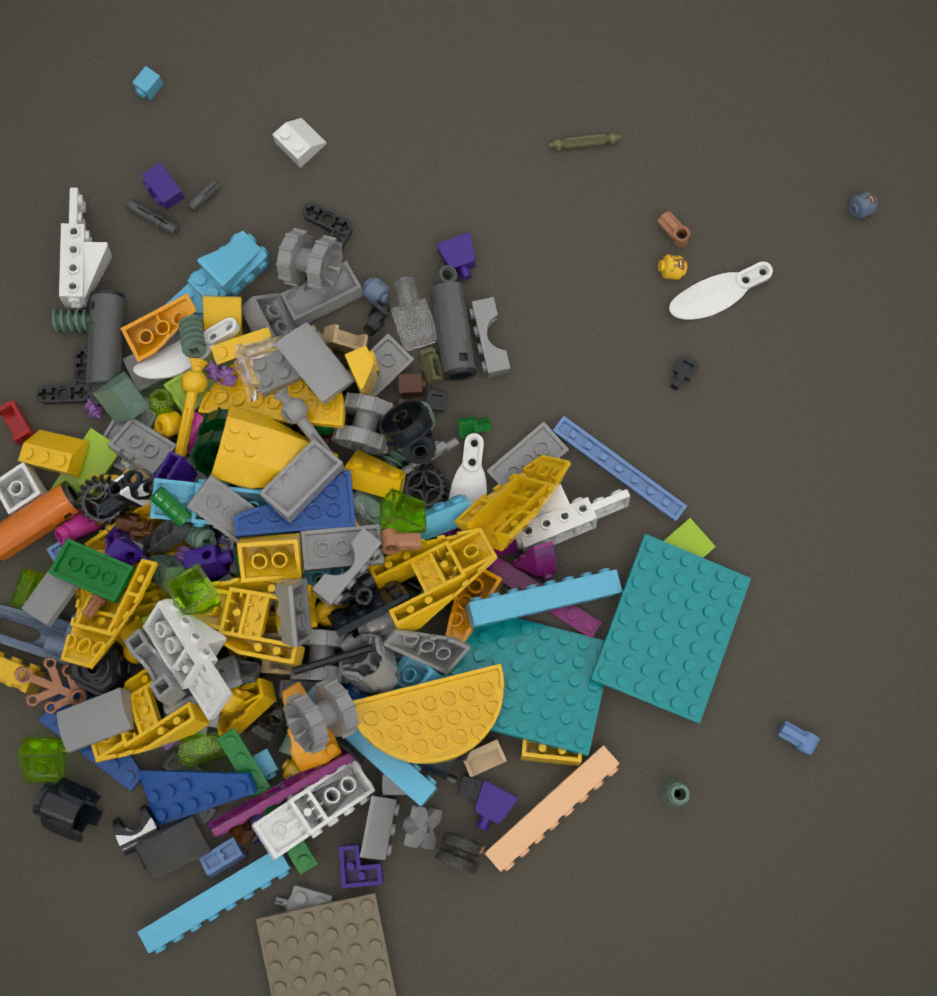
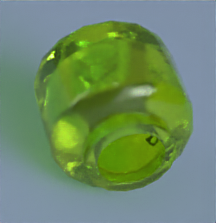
[148,388,174,416]

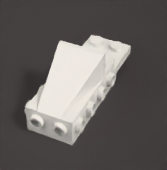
[59,188,112,310]
[516,484,630,554]
[143,597,232,720]
[252,760,376,860]

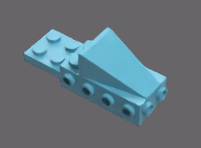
[165,230,271,322]
[149,478,268,529]

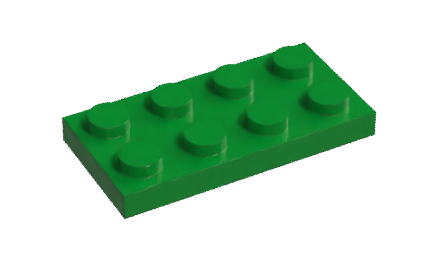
[48,538,136,604]

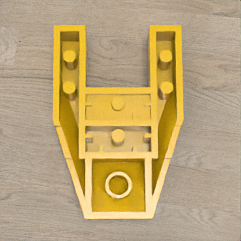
[368,527,497,631]
[189,578,317,667]
[91,669,210,763]

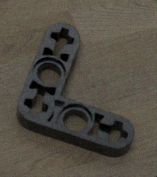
[303,203,353,251]
[36,348,92,405]

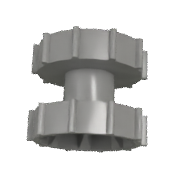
[276,228,344,294]
[331,392,394,456]
[290,629,353,684]
[283,678,360,755]

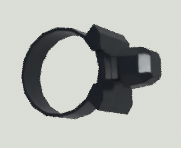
[363,301,390,336]

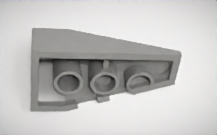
[383,629,471,675]

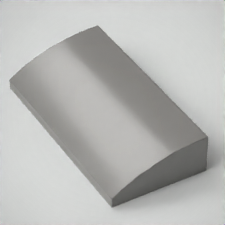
[280,261,363,327]
[275,322,355,406]
[259,439,344,524]
[56,688,134,753]

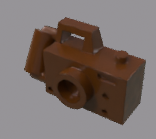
[115,513,156,536]
[229,818,255,845]

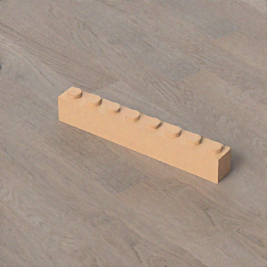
[485,745,620,872]

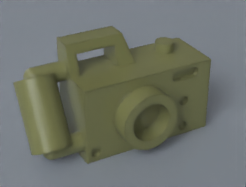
[419,346,443,384]

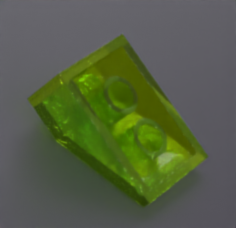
[178,733,227,768]

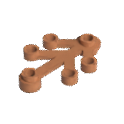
[14,657,88,714]

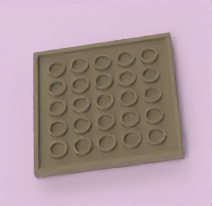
[256,892,397,996]

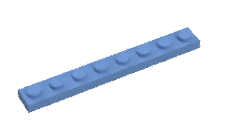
[552,416,687,522]

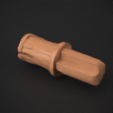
[82,594,106,619]

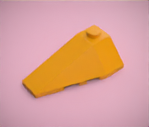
[120,293,197,362]
[445,569,503,642]
[282,682,342,772]

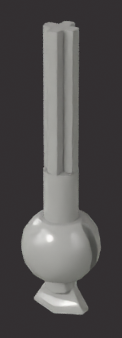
[274,387,346,476]

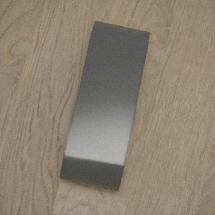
[142,520,190,554]

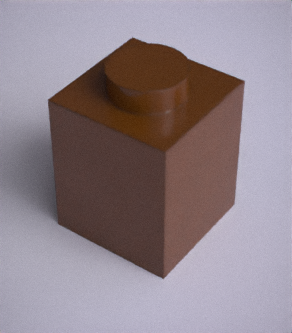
[399,373,426,398]

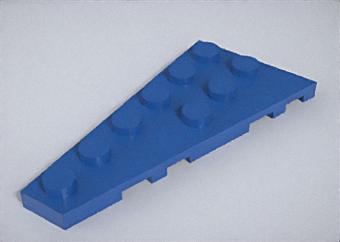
[234,470,356,538]
[39,683,141,791]
[137,768,258,826]

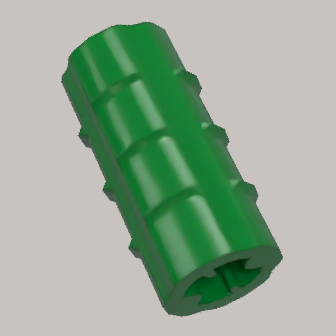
[150,486,191,527]

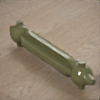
[548,132,622,150]

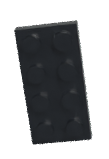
[327,580,411,637]

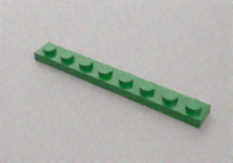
[217,727,318,875]

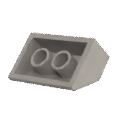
[242,293,297,352]
[275,578,312,647]
[360,795,400,860]

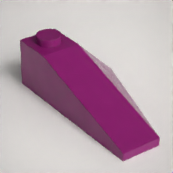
[512,541,557,581]

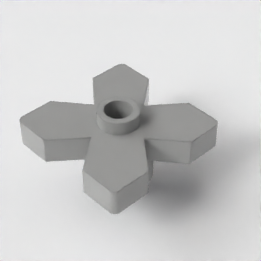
[403,805,443,850]

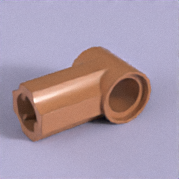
[657,211,690,248]
[380,528,421,555]

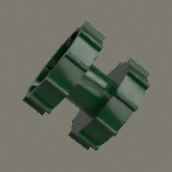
[189,407,229,477]

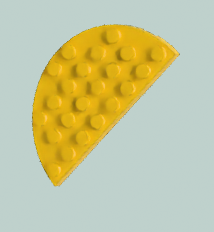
[198,349,345,429]
[353,664,504,764]

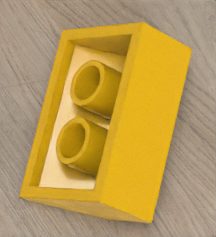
[345,346,379,396]
[18,430,90,478]
[237,533,302,582]

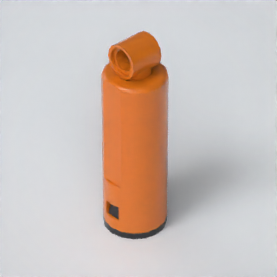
[0,481,82,561]

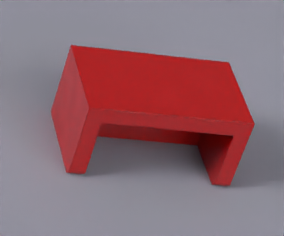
[0,400,35,446]

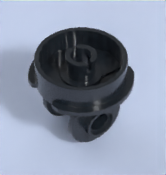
[379,400,436,464]

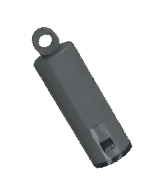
[430,265,477,381]
[86,290,125,404]

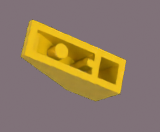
[211,327,275,365]

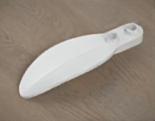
[669,262,773,320]
[133,317,240,379]
[449,433,487,505]

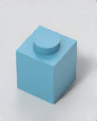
[132,66,164,100]
[253,748,280,780]

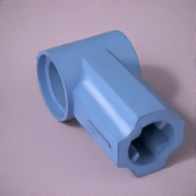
[777,721,820,756]

